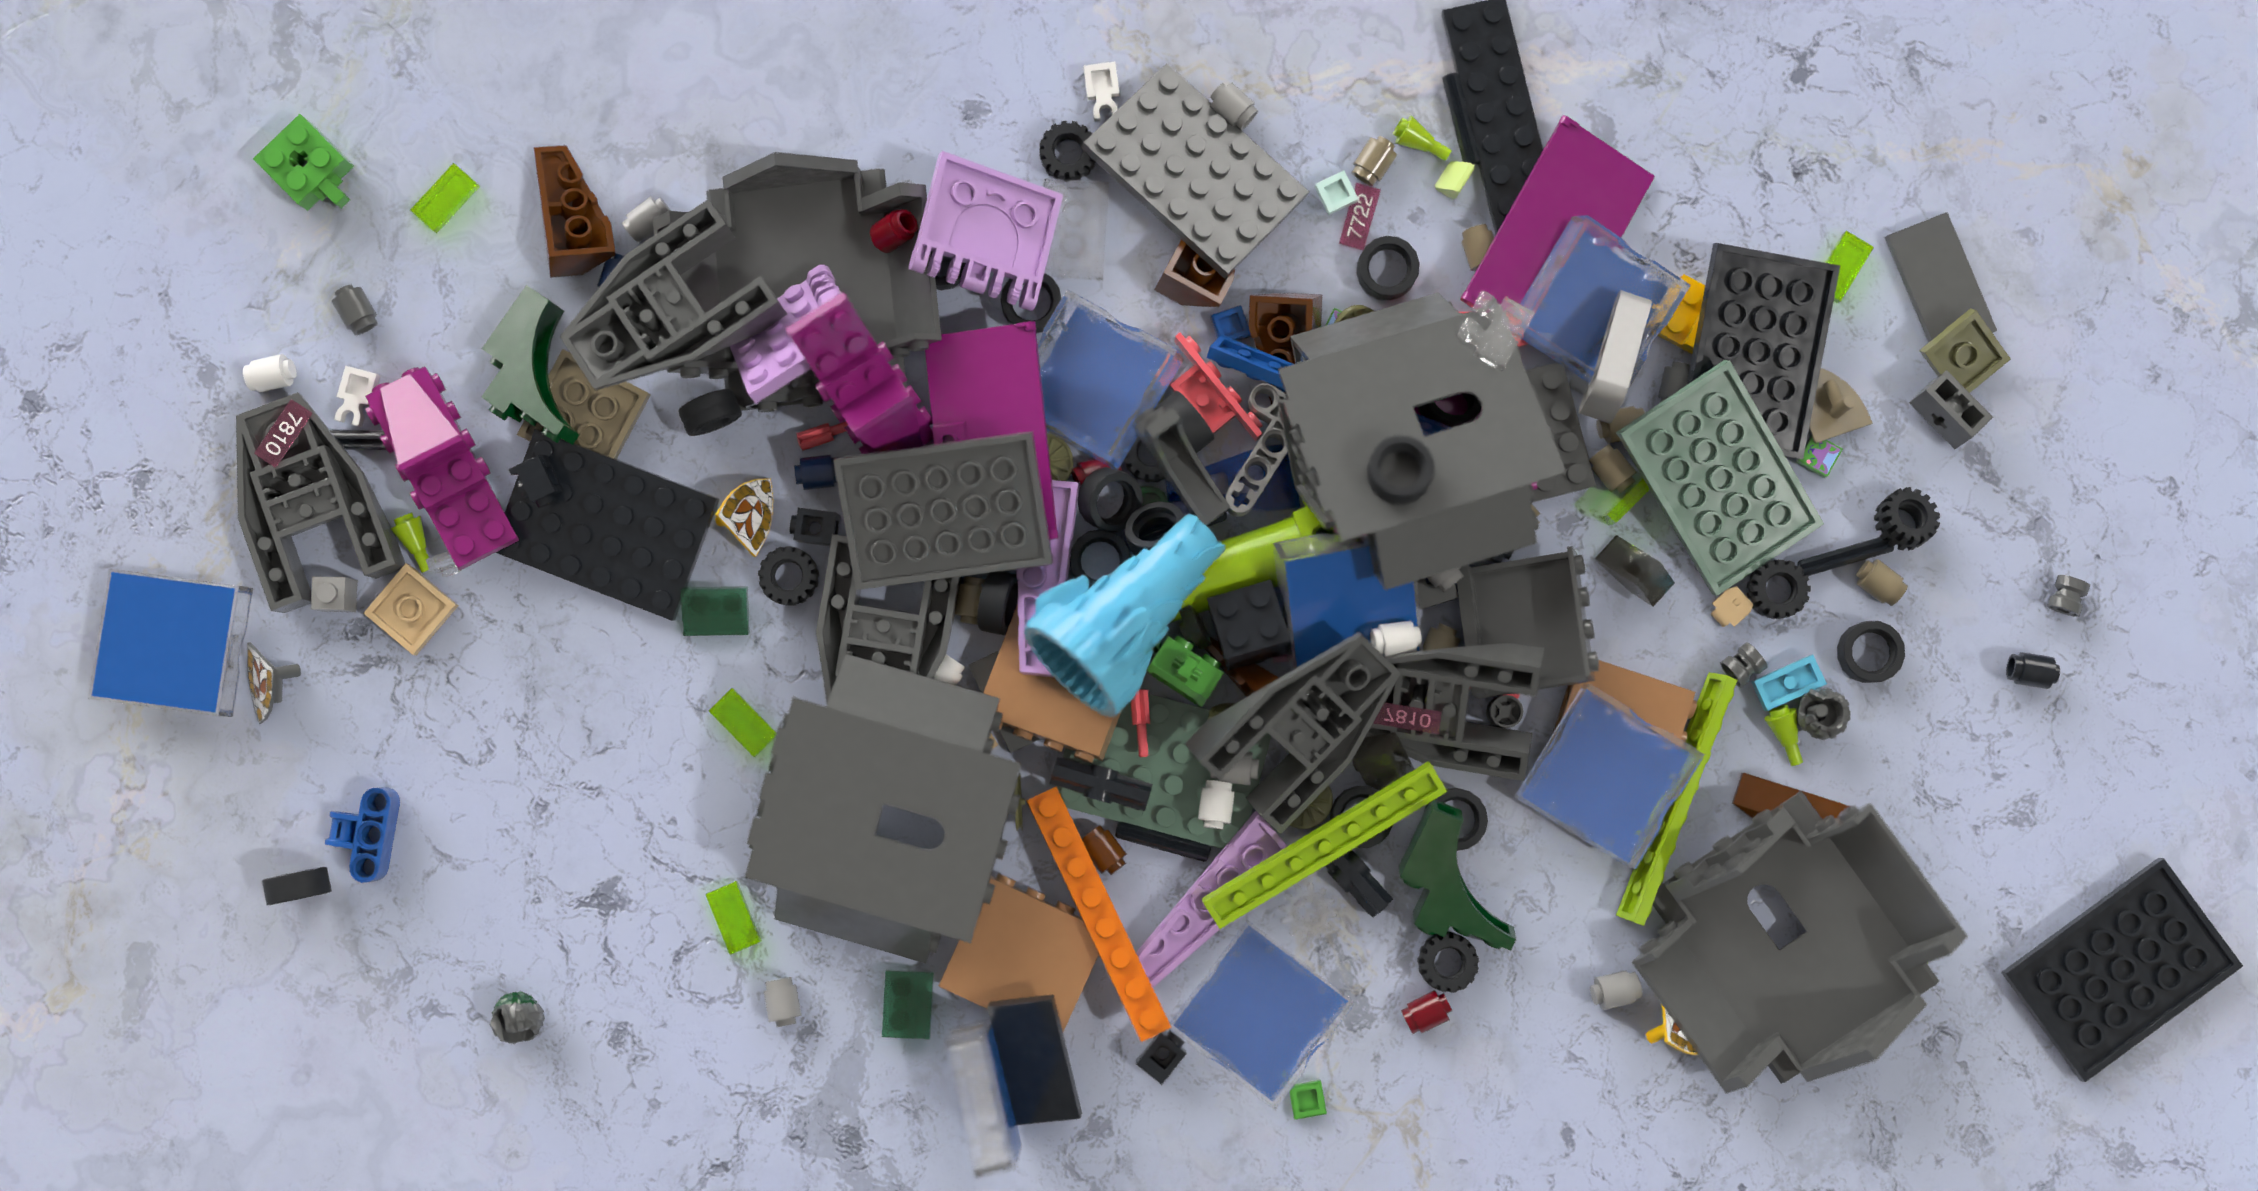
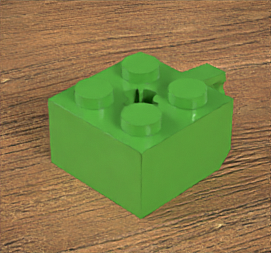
[253,114,354,211]
[1146,635,1224,707]

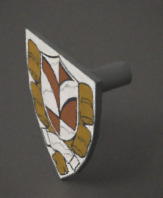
[247,642,301,724]

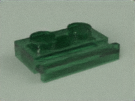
[680,586,750,636]
[882,969,934,1040]

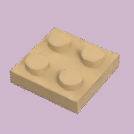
[363,563,459,655]

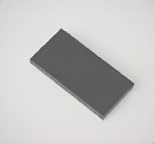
[1884,212,1997,343]

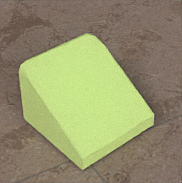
[1435,161,1475,200]

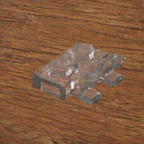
[1457,291,1535,372]

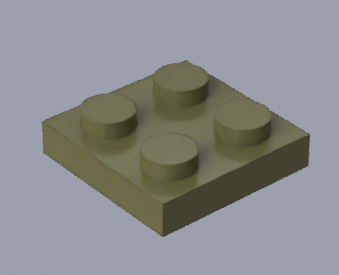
[1919,308,2011,393]

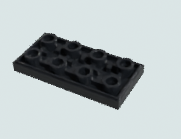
[987,994,1082,1125]

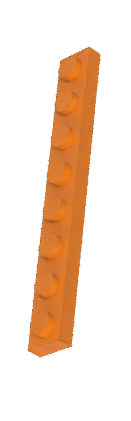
[1026,786,1172,1042]

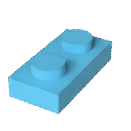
[1751,654,1827,711]

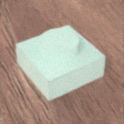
[1315,170,1358,216]

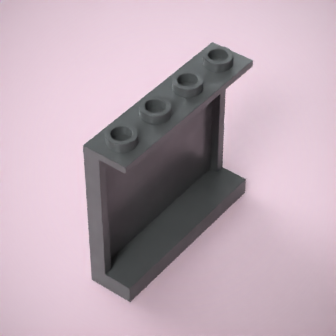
[1457,546,1599,699]

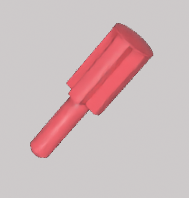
[796,421,848,451]
[1131,689,1150,757]

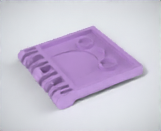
[909,151,1063,311]
[730,265,841,404]

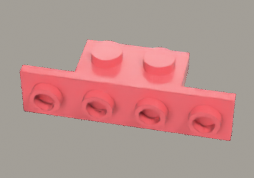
[1170,332,1263,441]

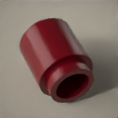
[870,209,918,253]
[1401,990,1453,1034]

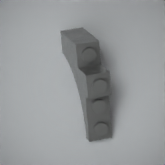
[1134,406,1231,526]

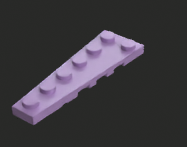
[1017,480,1080,677]
[1136,811,1287,987]

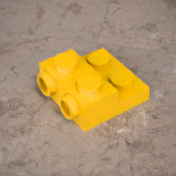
[1651,274,1705,354]

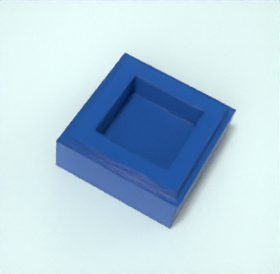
[1210,305,1251,341]

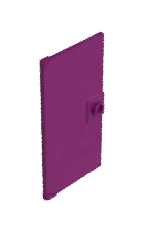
[1460,115,1655,359]
[925,321,1058,540]

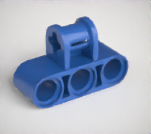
[324,787,400,883]

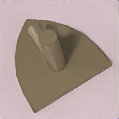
[1809,368,1873,444]

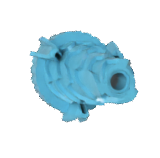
[1024,514,1225,717]

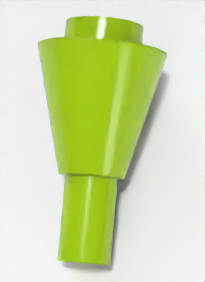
[1393,115,1451,161]
[390,512,434,573]
[1764,704,1803,766]

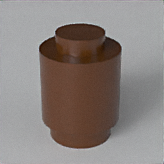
[1082,825,1127,875]

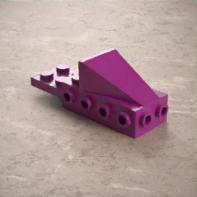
[785,292,933,454]
[365,366,519,571]

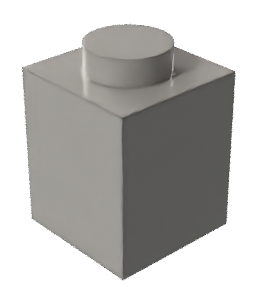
[311,576,358,612]

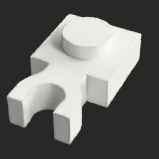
[1083,62,1120,122]
[334,366,380,427]

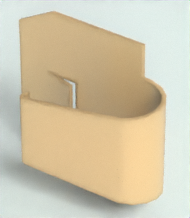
[1710,586,1753,627]

